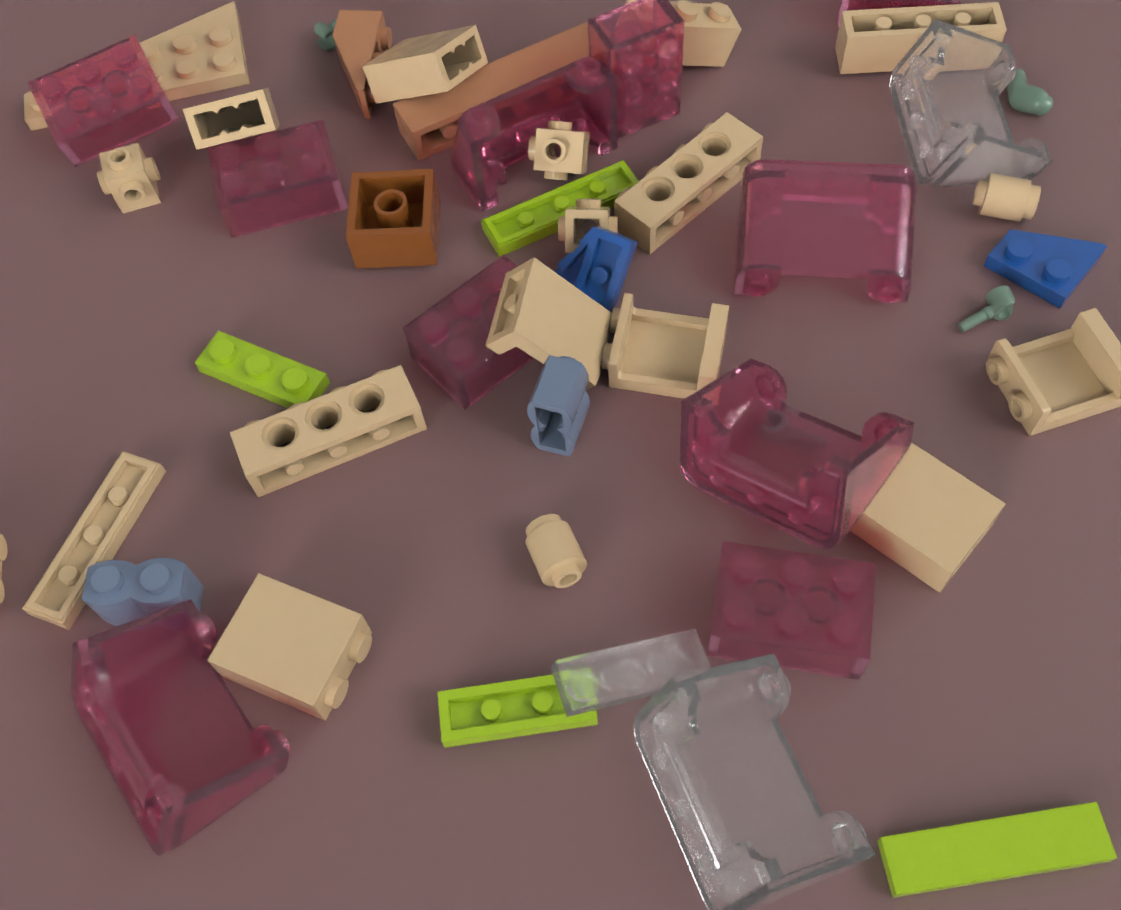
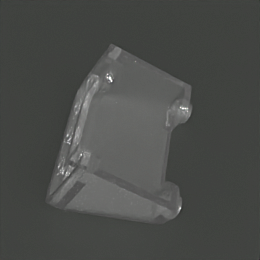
[889,19,1053,188]
[634,653,875,910]

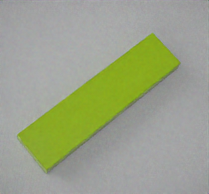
[481,160,639,257]
[877,802,1117,898]

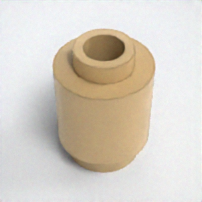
[972,173,1041,222]
[525,514,587,588]

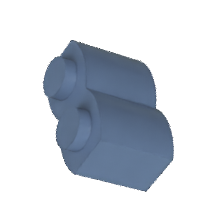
[527,355,590,457]
[82,558,204,627]

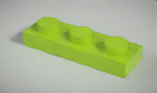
[195,330,330,408]
[437,669,598,748]

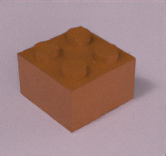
[345,169,441,269]

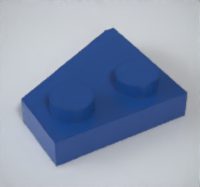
[554,226,638,322]
[984,229,1107,308]

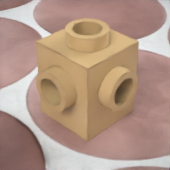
[528,120,590,180]
[97,143,161,214]
[558,198,618,253]

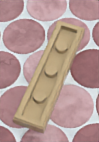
[22,451,166,630]

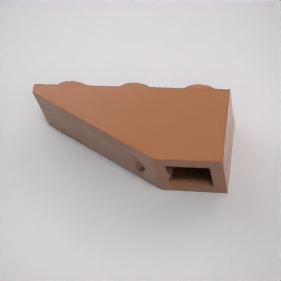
[332,10,393,119]

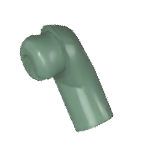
[1005,69,1053,116]

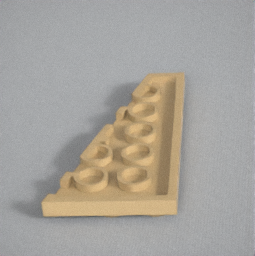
[24,1,250,131]

